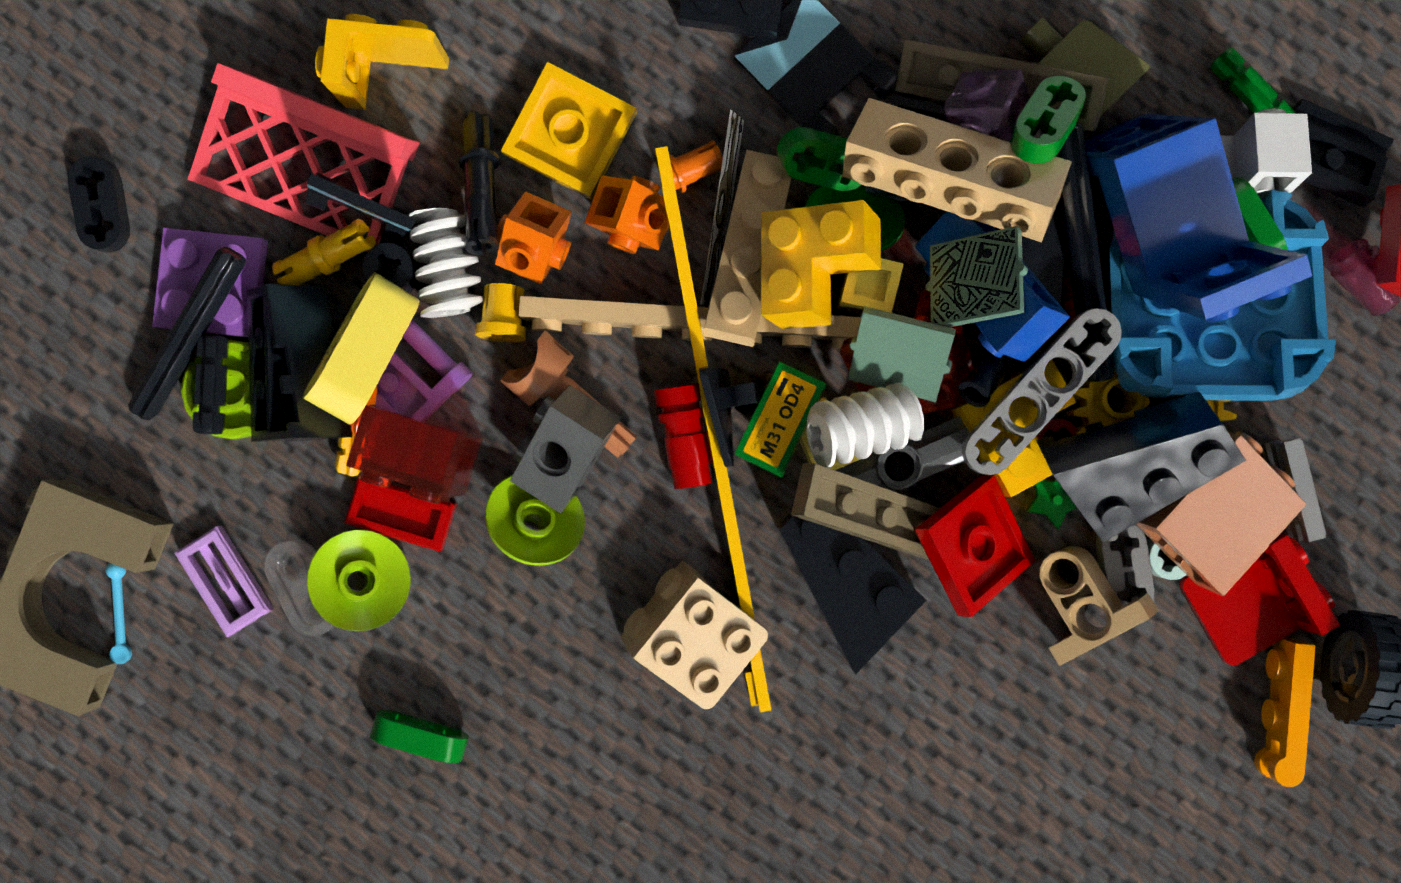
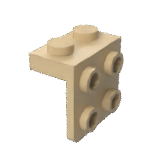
[620,560,768,709]

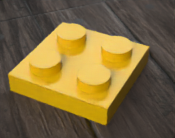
[501,62,637,200]

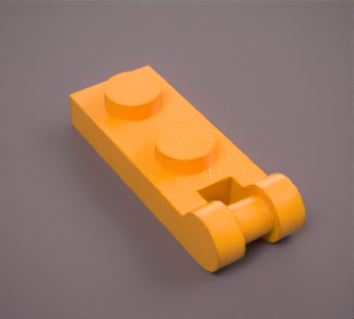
[1254,638,1316,787]

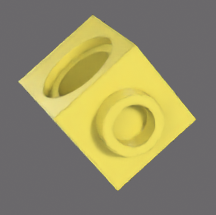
[836,258,904,316]

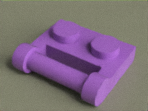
[375,319,473,436]

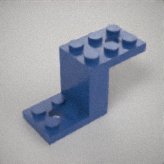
[1085,114,1312,322]

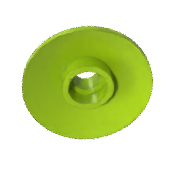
[485,475,585,566]
[307,530,411,631]

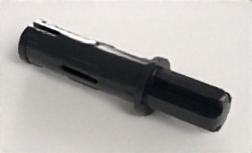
[459,111,499,255]

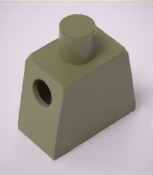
[1021,17,1151,132]

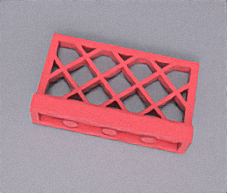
[188,63,420,252]

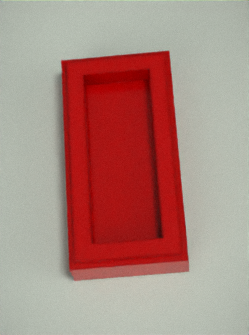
[344,475,457,552]

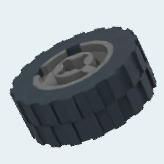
[1320,610,1401,729]

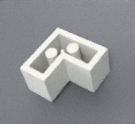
[1221,108,1312,198]

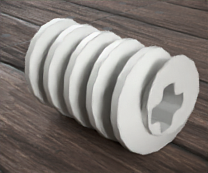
[408,208,483,318]
[806,382,924,468]

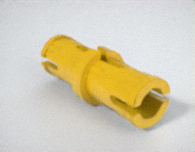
[272,218,375,286]

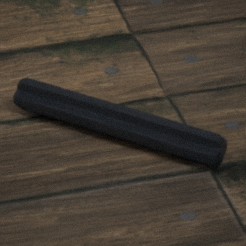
[128,246,246,420]

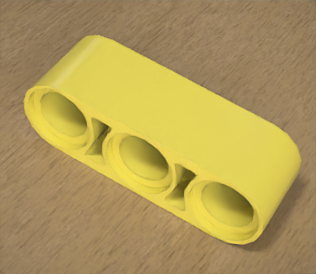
[302,272,420,425]

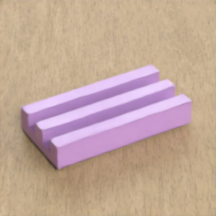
[174,525,274,637]

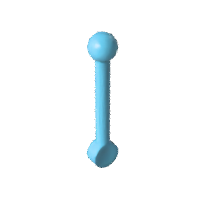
[105,563,132,664]

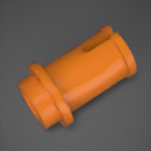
[669,140,723,193]

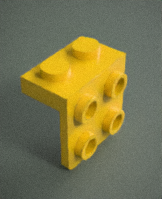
[315,14,449,110]

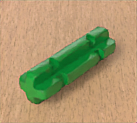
[1211,48,1295,114]

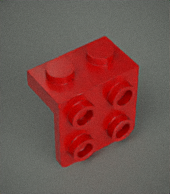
[1180,534,1340,666]

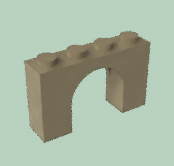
[0,480,174,716]

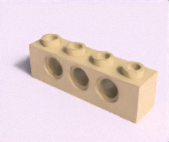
[842,98,1072,242]

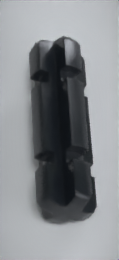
[192,335,229,435]

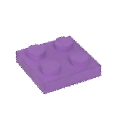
[152,228,268,338]

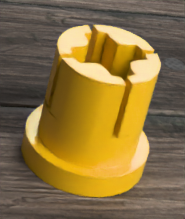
[475,283,526,342]

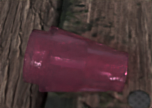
[1328,239,1400,316]

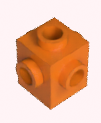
[584,175,669,254]
[495,191,572,284]

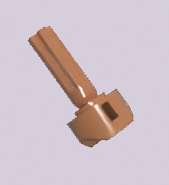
[500,330,637,458]

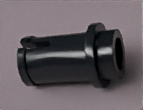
[958,347,1016,407]

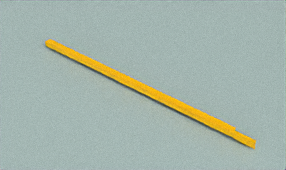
[655,146,772,713]

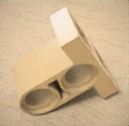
[1040,546,1159,666]

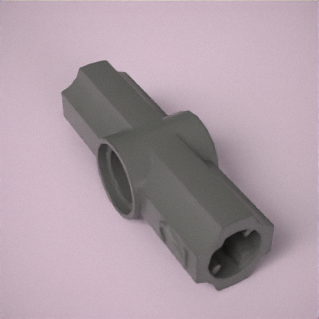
[835,415,969,491]

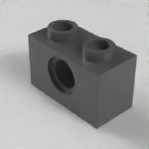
[510,385,621,513]

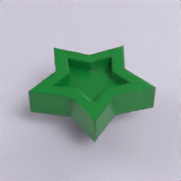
[1025,479,1077,530]

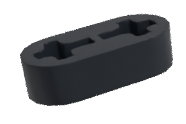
[68,156,130,253]

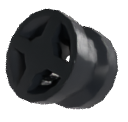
[362,243,420,293]

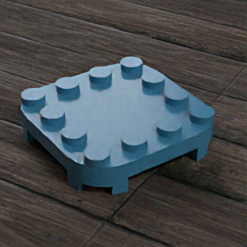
[1105,190,1336,401]

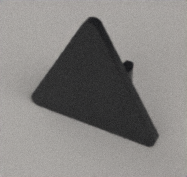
[699,367,761,467]

